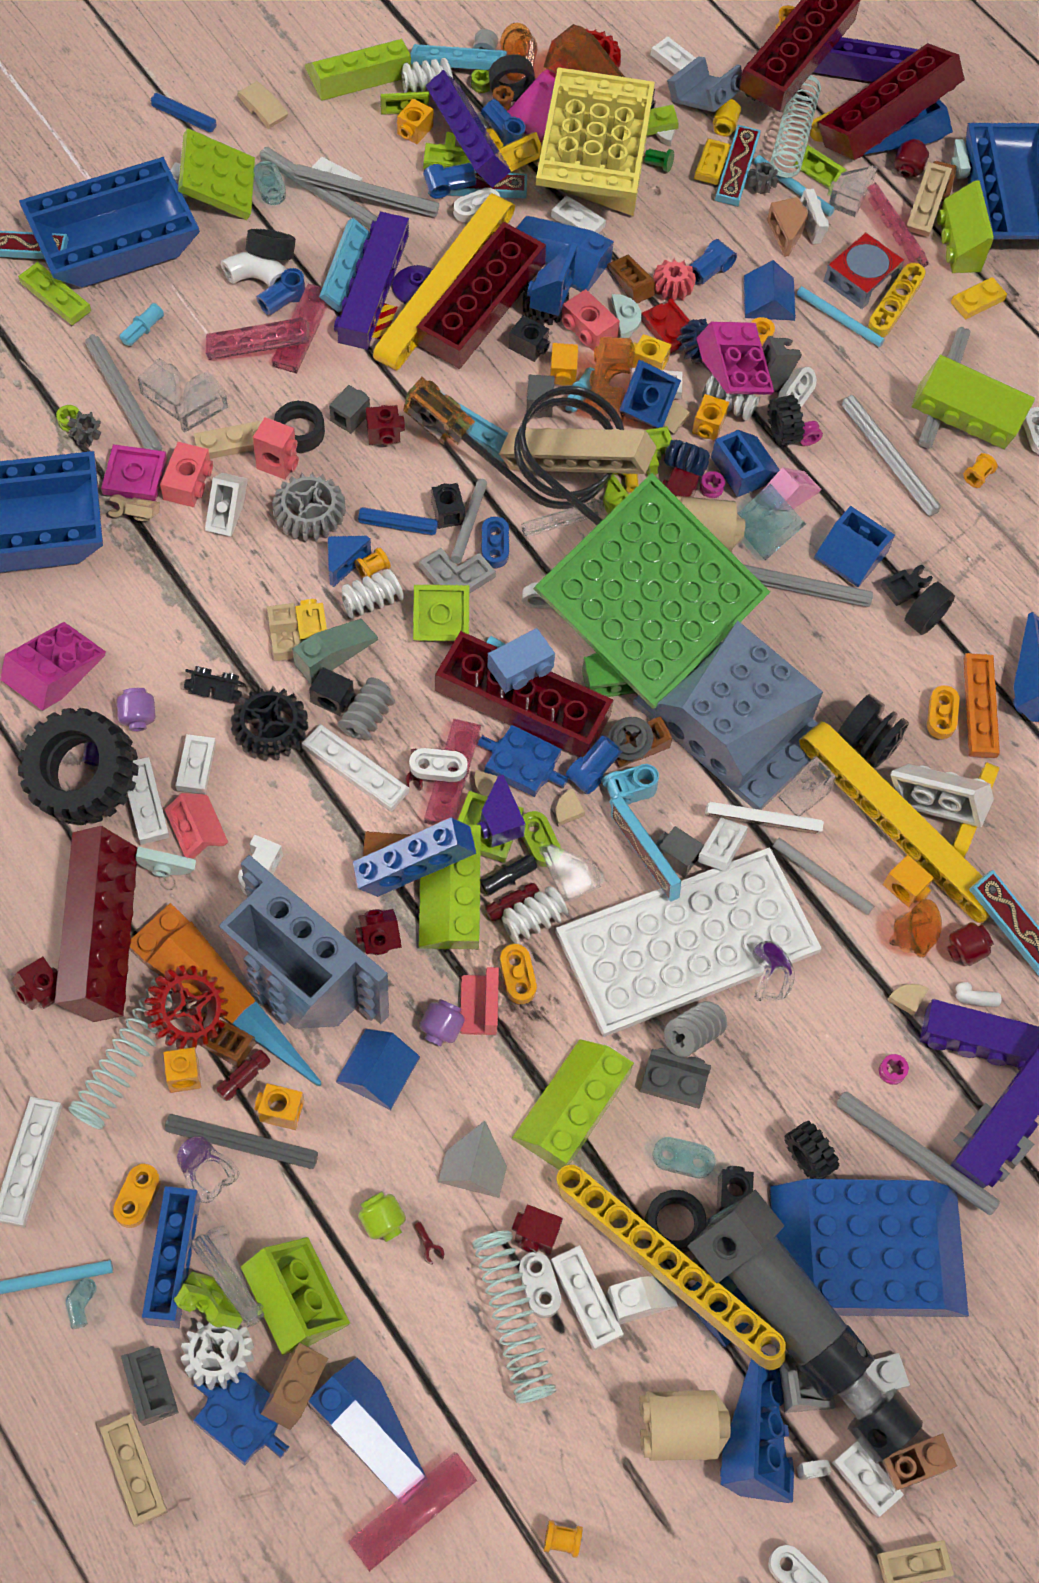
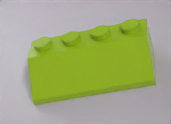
[305,39,411,101]
[911,354,1035,450]
[419,825,481,949]
[512,1039,634,1170]

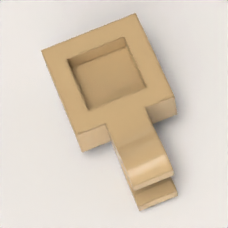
[108,494,160,521]

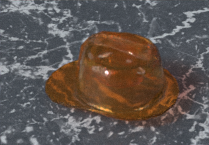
[500,22,538,82]
[889,899,942,958]

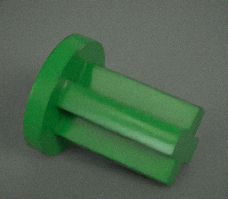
[644,148,674,172]

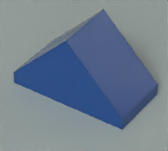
[328,535,371,587]

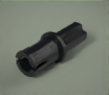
[480,854,537,896]

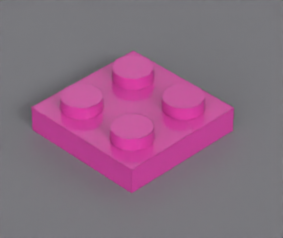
[101,444,167,501]

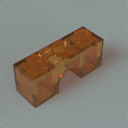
[586,337,635,422]

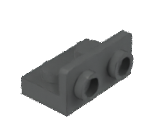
[640,1048,711,1109]

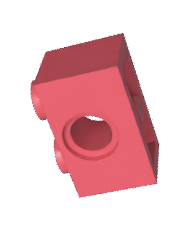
[561,289,620,352]
[253,417,299,480]
[160,442,213,507]

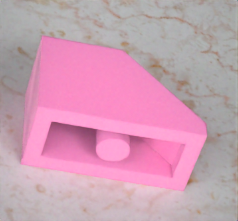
[762,467,822,511]

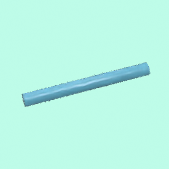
[754,155,835,216]
[796,286,885,347]
[0,1260,113,1294]

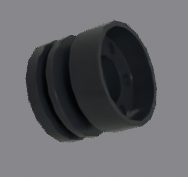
[837,694,909,769]

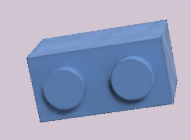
[487,628,555,693]

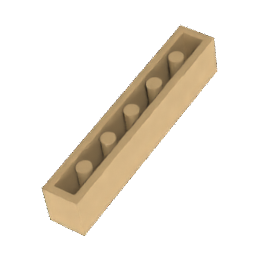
[499,427,657,474]

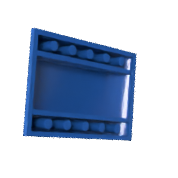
[966,123,1039,239]
[19,157,200,287]
[0,451,103,573]
[770,1179,969,1317]

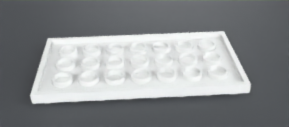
[555,847,822,1037]

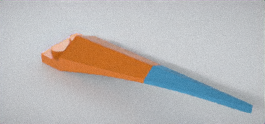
[129,903,321,1086]

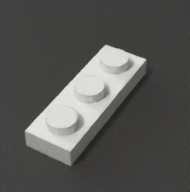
[127,757,170,845]
[550,1245,624,1351]

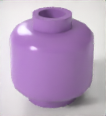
[117,688,156,731]
[420,999,465,1047]

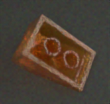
[543,24,625,77]

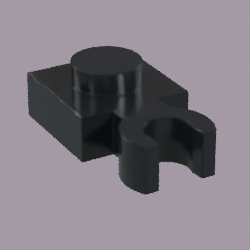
[881,565,933,606]

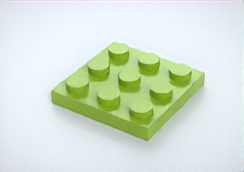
[178,128,255,220]

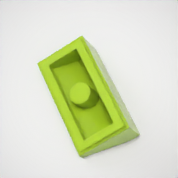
[380,92,429,115]
[794,145,849,191]

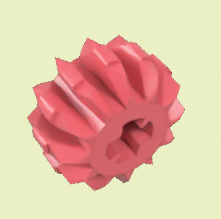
[653,258,696,301]

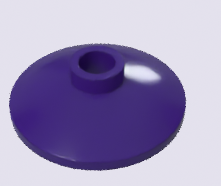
[392,265,433,305]

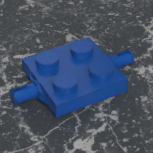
[477,725,569,797]
[193,1372,290,1466]

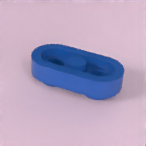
[482,517,509,568]

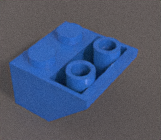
[711,430,780,497]
[814,506,895,587]

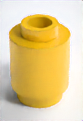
[713,99,741,137]

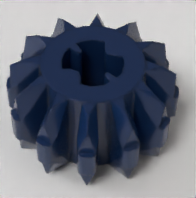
[676,318,708,364]
[664,439,710,476]

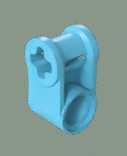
[601,764,659,808]

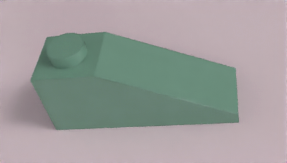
[293,618,378,684]

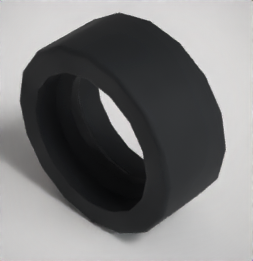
[489,54,536,102]
[245,228,296,260]
[274,400,325,453]
[904,581,955,635]
[645,1190,706,1253]

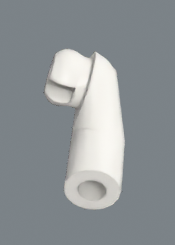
[955,982,1002,1007]

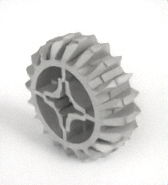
[272,472,346,542]

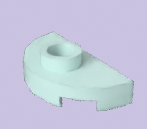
[951,139,971,179]
[611,294,641,340]
[136,847,196,878]

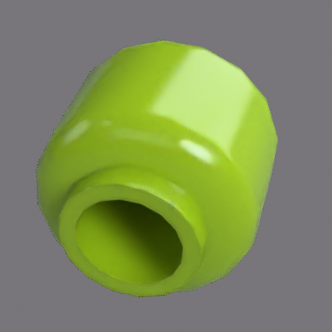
[358,1191,406,1242]

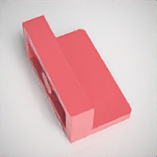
[164,793,228,859]
[460,967,499,1035]

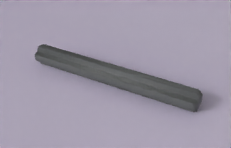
[165,1114,318,1169]

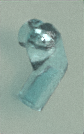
[65,1278,97,1329]

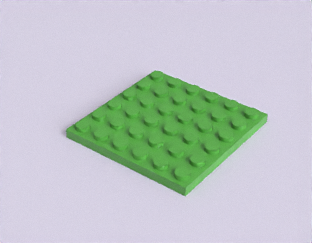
[533,473,770,709]

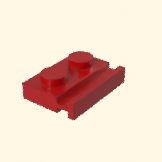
[641,298,690,354]

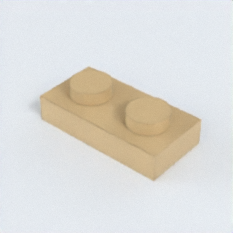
[877,1540,954,1583]

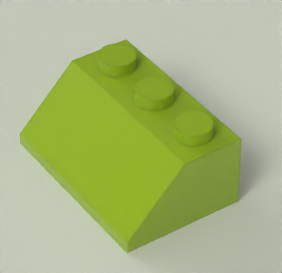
[937,180,994,273]
[241,1237,351,1355]

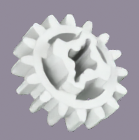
[181,1322,254,1390]

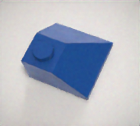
[527,242,578,316]

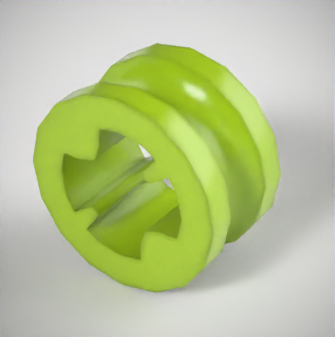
[471,69,491,93]
[56,405,79,432]

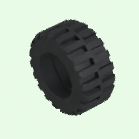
[18,708,139,825]

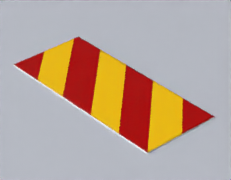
[372,303,398,339]

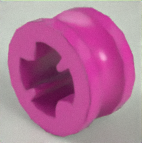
[801,421,823,446]
[700,471,725,498]
[879,1054,909,1085]

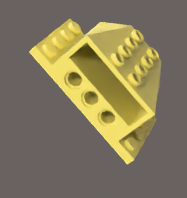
[536,67,655,216]

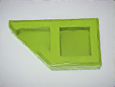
[602,474,629,515]

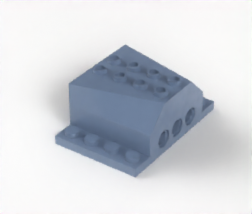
[633,620,823,810]
[219,855,389,1029]

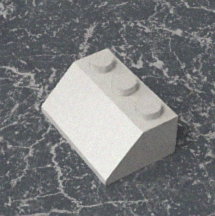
[891,764,994,827]

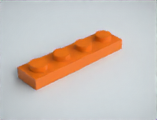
[963,653,1000,758]

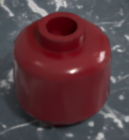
[894,139,929,178]
[946,922,994,966]

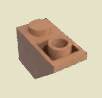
[883,1433,957,1491]

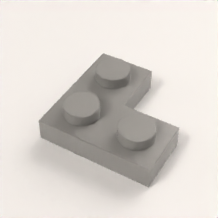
[419,548,496,594]

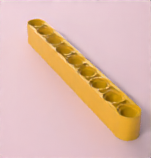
[373,193,515,371]
[799,721,990,923]
[556,1165,786,1370]

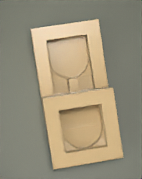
[237,81,288,129]
[267,603,300,661]

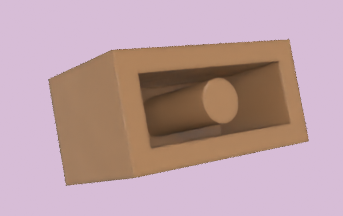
[261,1343,329,1430]

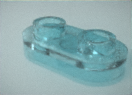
[254,161,286,205]
[652,1137,716,1179]

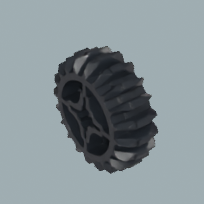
[231,686,309,762]

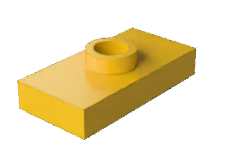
[694,138,731,185]

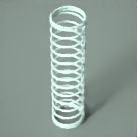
[770,75,821,178]
[68,978,172,1129]
[472,1230,557,1404]

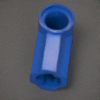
[480,99,525,146]
[423,163,476,199]
[689,239,737,285]
[256,268,306,315]
[566,735,622,795]

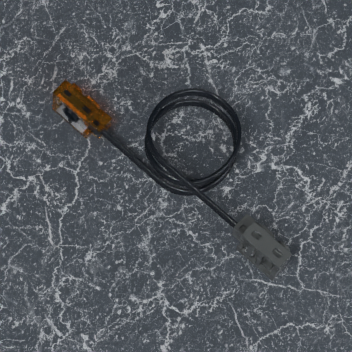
[403,377,624,525]

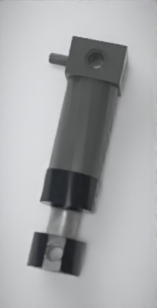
[688,1189,923,1463]

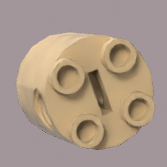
[676,496,745,553]
[639,1390,731,1461]

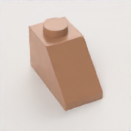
[767,197,808,257]

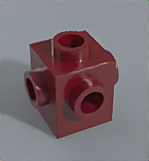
[366,405,405,445]
[354,909,402,955]
[11,956,58,1010]

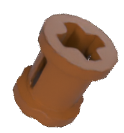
[492,85,514,111]

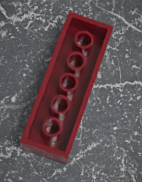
[739,0,861,112]
[818,43,965,161]
[416,221,546,369]
[435,631,614,757]
[55,825,138,1022]

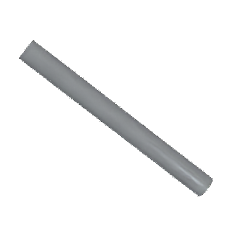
[451,479,487,563]
[773,838,875,915]

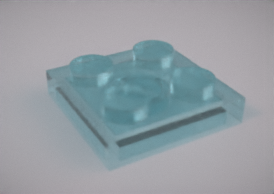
[737,483,806,560]

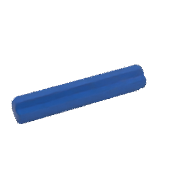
[150,93,217,132]
[358,507,438,535]

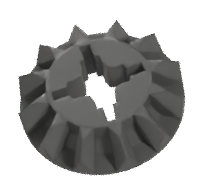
[608,717,654,762]

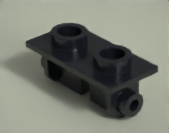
[184,666,246,703]

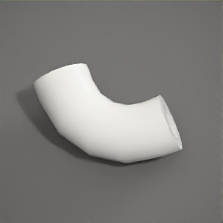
[221,252,287,287]

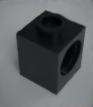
[508,315,550,362]
[431,483,465,529]
[309,667,356,716]
[716,1166,754,1215]

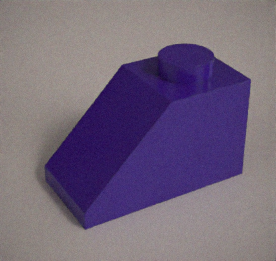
[478,775,526,847]

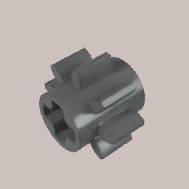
[748,162,779,194]
[68,411,102,446]

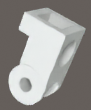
[238,835,283,895]

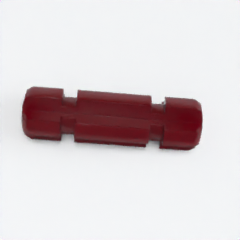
[485,883,540,921]
[216,1050,271,1101]

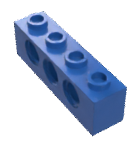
[353,817,476,897]
[142,1186,201,1329]

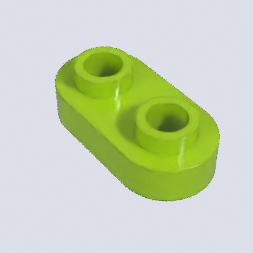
[522,811,561,867]

